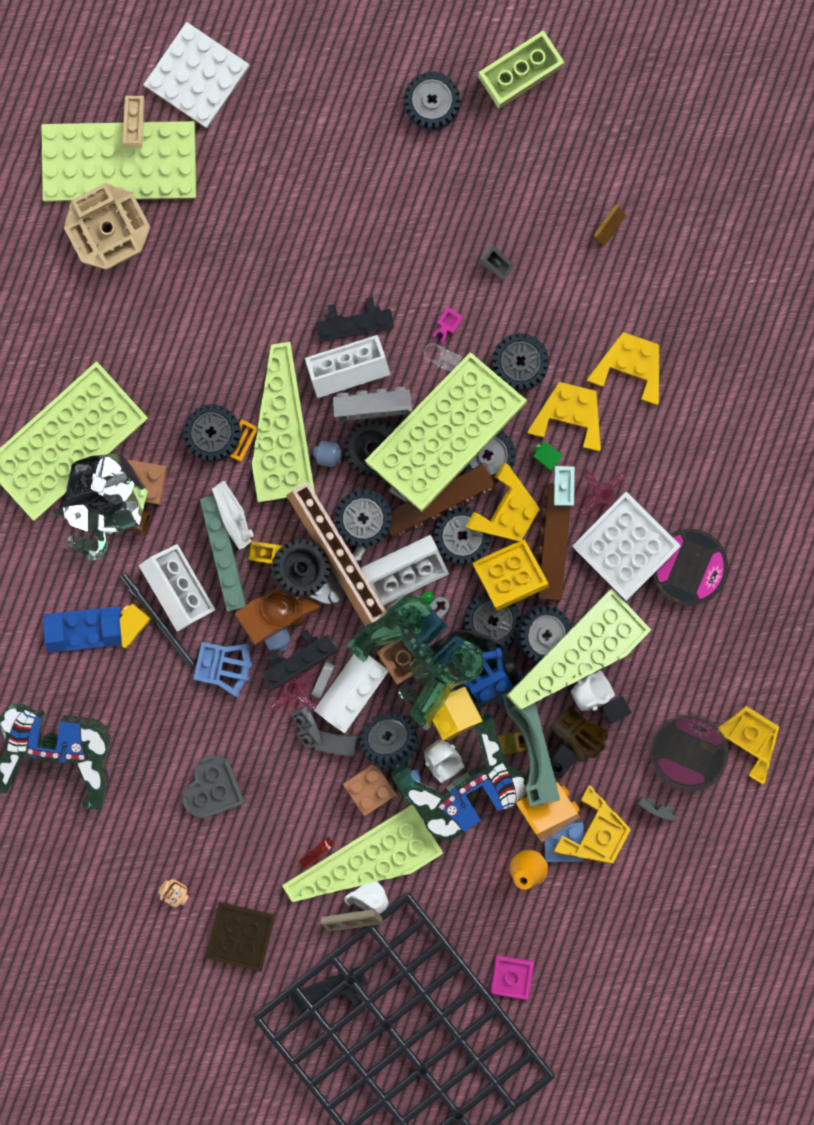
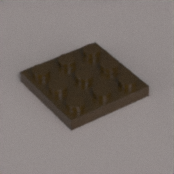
[206,901,276,972]

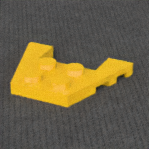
[587,332,659,405]
[527,382,601,452]
[466,463,540,541]
[699,706,779,785]
[553,785,631,864]

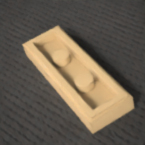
[122,96,145,148]

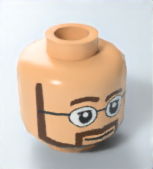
[158,879,188,908]

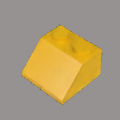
[425,687,483,740]

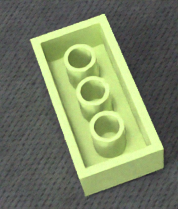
[478,30,564,109]

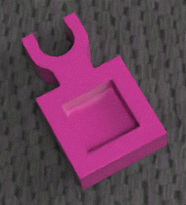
[432,307,464,343]

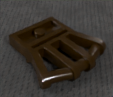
[550,707,608,762]

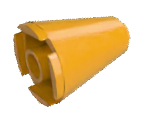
[510,850,548,890]

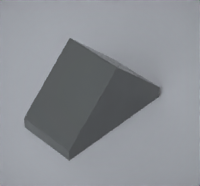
[479,244,514,280]

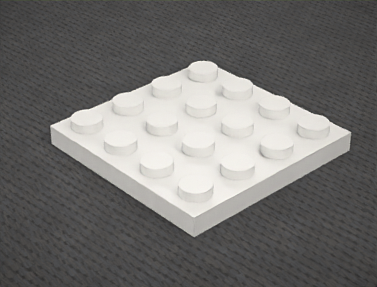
[144,22,250,128]
[572,492,681,601]

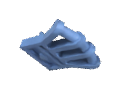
[193,642,252,697]

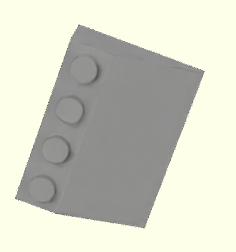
[333,387,412,422]

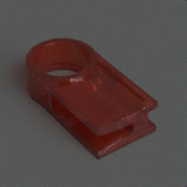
[299,837,334,869]

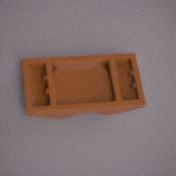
[235,586,320,646]

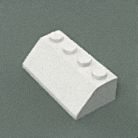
[305,335,391,398]
[361,535,449,605]
[139,544,215,632]
[314,648,388,733]

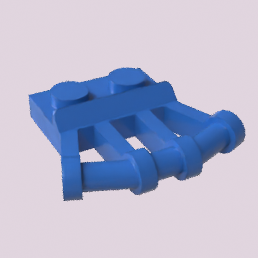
[454,648,513,705]

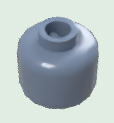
[313,441,342,467]
[265,629,291,652]

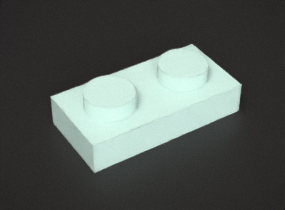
[554,466,575,506]

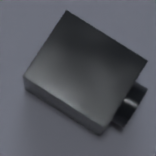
[600,696,632,724]

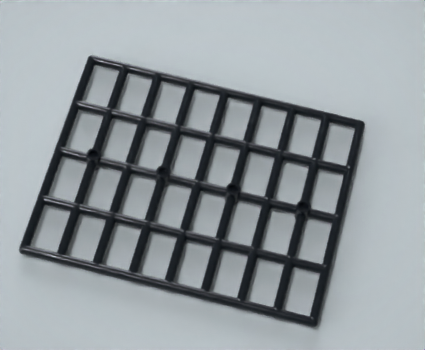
[253,892,555,1125]

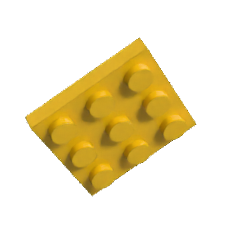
[473,539,549,611]

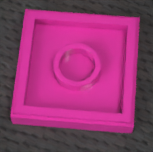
[490,955,534,1000]

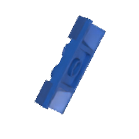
[43,606,122,652]

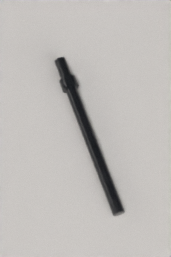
[120,572,196,668]

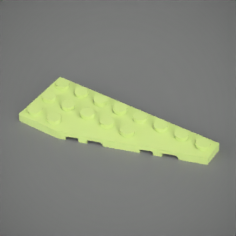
[252,342,315,502]
[506,589,651,710]
[282,804,443,902]

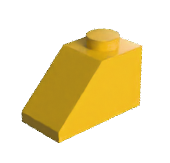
[248,541,282,564]
[120,604,152,648]

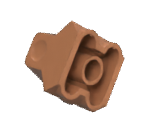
[377,634,427,684]

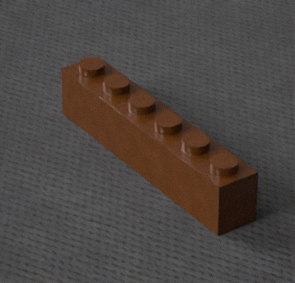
[389,463,496,537]
[535,483,571,600]

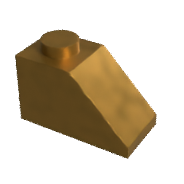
[497,730,528,755]

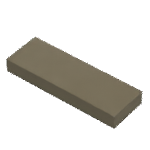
[321,909,382,932]

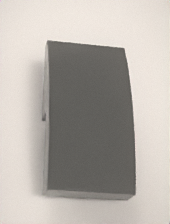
[290,706,321,749]
[315,730,358,756]
[636,796,677,821]

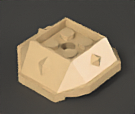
[64,183,151,270]

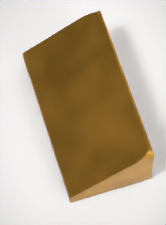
[593,204,625,246]

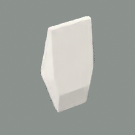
[212,481,253,550]

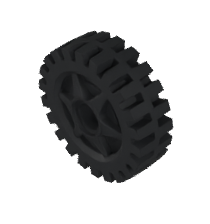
[344,420,394,477]
[271,539,330,598]

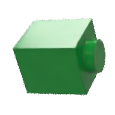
[532,441,563,471]

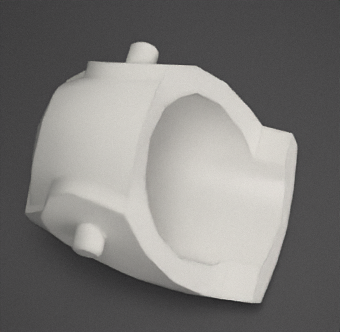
[571,671,615,711]
[424,739,464,783]
[344,881,389,914]

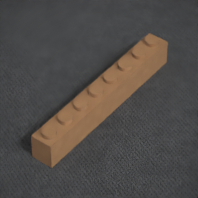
[286,482,388,627]

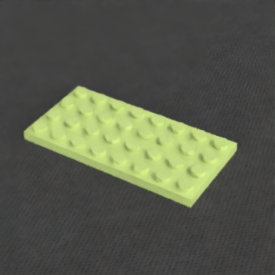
[42,121,196,202]
[365,352,527,512]
[0,361,148,521]

